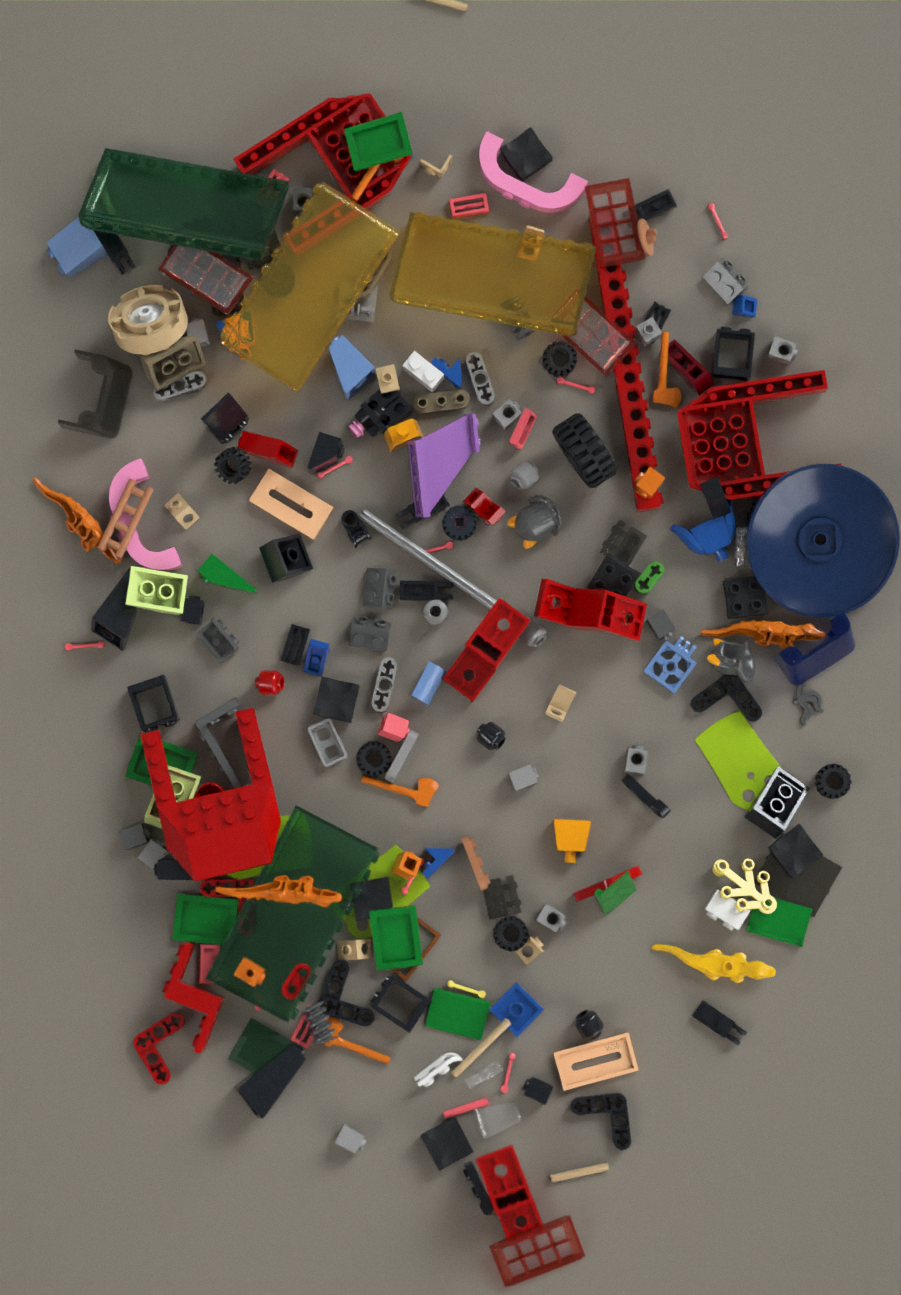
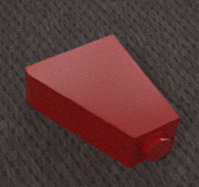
[237,431,299,468]

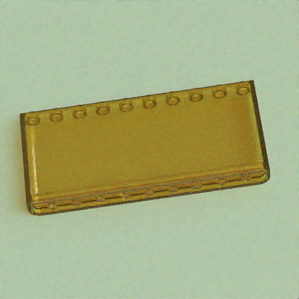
[219,182,401,393]
[390,212,596,336]

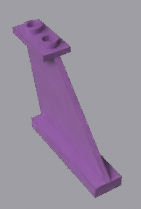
[407,414,481,518]

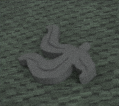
[793,684,824,725]

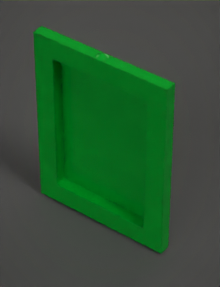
[344,112,413,172]
[125,733,198,786]
[172,893,239,946]
[369,905,423,971]

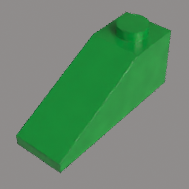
[198,553,258,594]

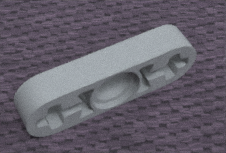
[466,352,495,406]
[153,371,207,401]
[371,657,398,713]
[384,730,419,783]

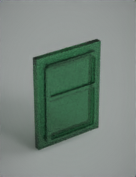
[228,1018,305,1072]

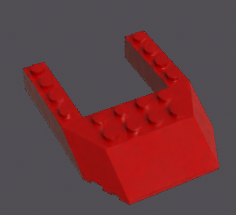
[233,93,412,257]
[677,370,841,500]
[140,708,281,882]

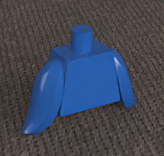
[669,500,736,562]

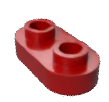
[282,963,313,999]

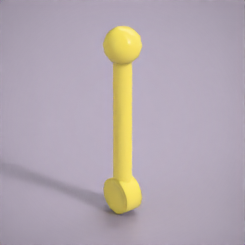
[447,980,486,998]

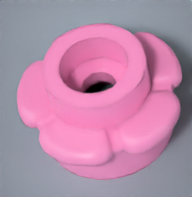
[348,421,365,438]

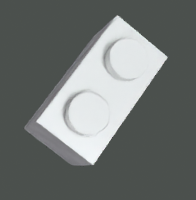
[402,351,444,393]
[704,889,751,931]

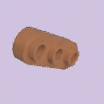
[461,835,490,891]

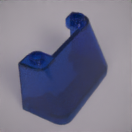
[773,611,855,685]

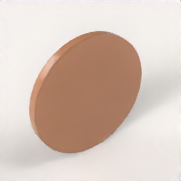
[638,219,657,256]

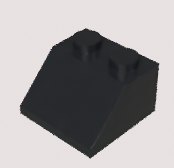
[307,432,345,475]
[259,534,313,583]

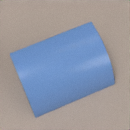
[411,661,446,706]

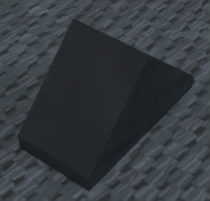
[700,476,732,519]

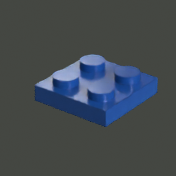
[489,982,544,1037]

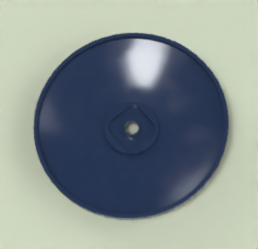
[746,464,900,617]

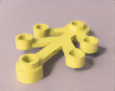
[712,859,777,914]

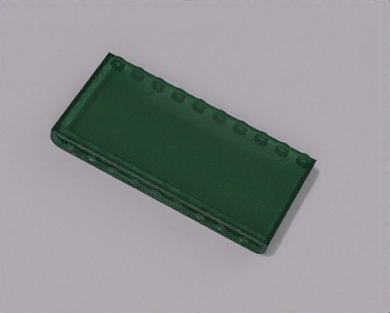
[79,148,289,260]
[205,805,381,1022]

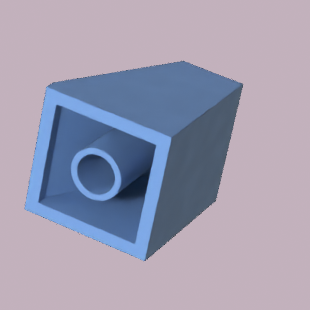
[47,214,107,278]
[329,335,376,401]

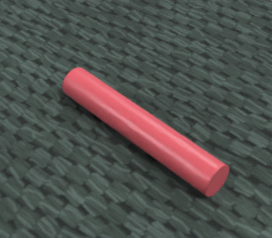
[443,1097,489,1119]

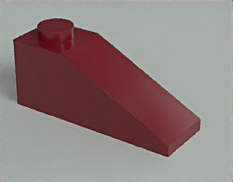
[668,339,714,396]

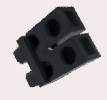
[355,389,413,438]

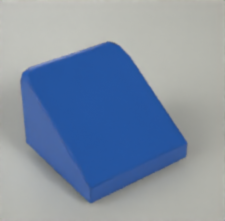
[732,295,757,318]

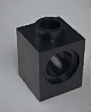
[181,595,205,625]
[522,1076,553,1105]

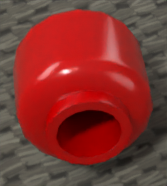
[255,670,285,695]

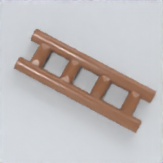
[98,478,154,559]

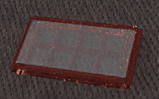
[584,178,645,268]
[158,232,253,315]
[548,288,637,377]
[489,1215,585,1287]

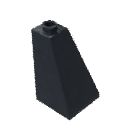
[91,565,138,651]
[234,1043,306,1119]

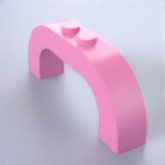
[479,132,588,213]
[109,458,183,572]

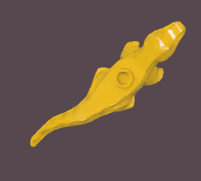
[651,944,776,983]

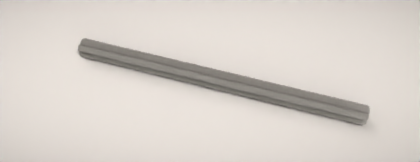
[359,510,497,609]

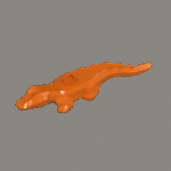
[32,477,123,564]
[700,620,826,650]
[215,875,342,908]

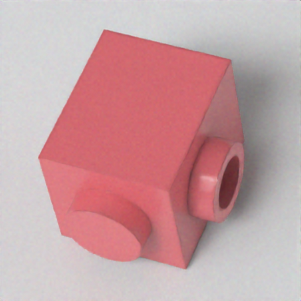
[377,713,410,742]

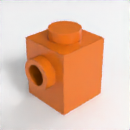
[635,467,665,499]
[391,851,422,880]
[234,957,266,987]

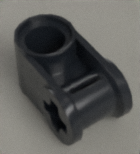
[341,510,372,548]

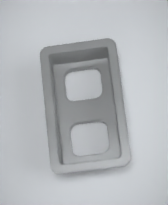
[308,718,347,767]

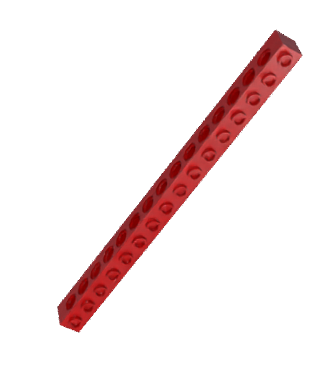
[588,210,663,513]

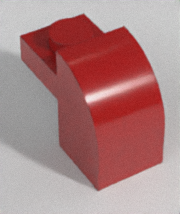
[463,488,506,526]

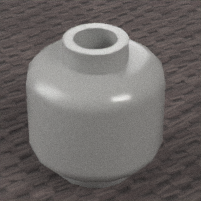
[511,462,539,490]
[423,600,448,626]
[520,618,546,647]

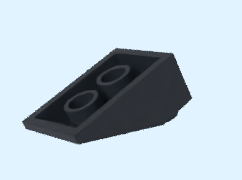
[201,392,249,445]
[744,766,809,839]

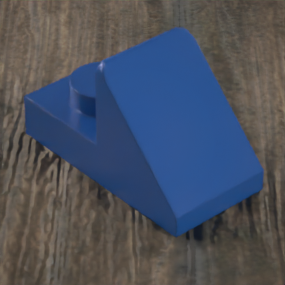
[431,357,462,390]
[303,639,330,677]
[422,848,455,879]

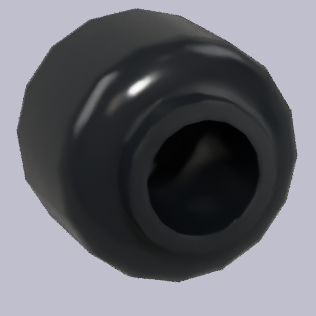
[477,722,506,750]
[575,1010,603,1039]

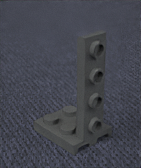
[195,697,243,789]

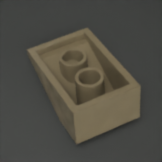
[138,335,206,391]

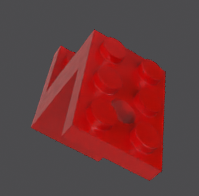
[534,579,647,641]
[442,597,531,702]
[162,942,225,1054]
[475,1144,546,1247]

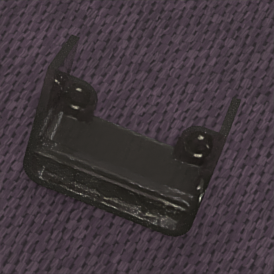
[58,349,133,439]

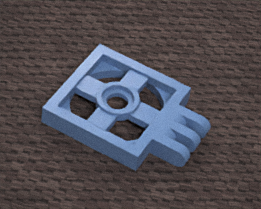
[643,636,697,694]

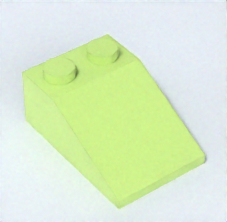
[125,566,188,615]
[144,765,201,829]

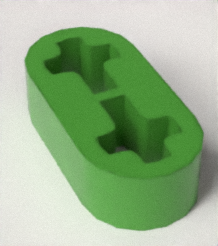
[635,562,664,594]

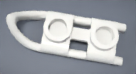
[413,1053,463,1087]

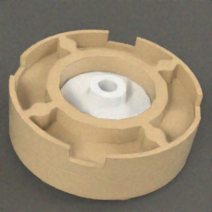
[108,284,188,355]

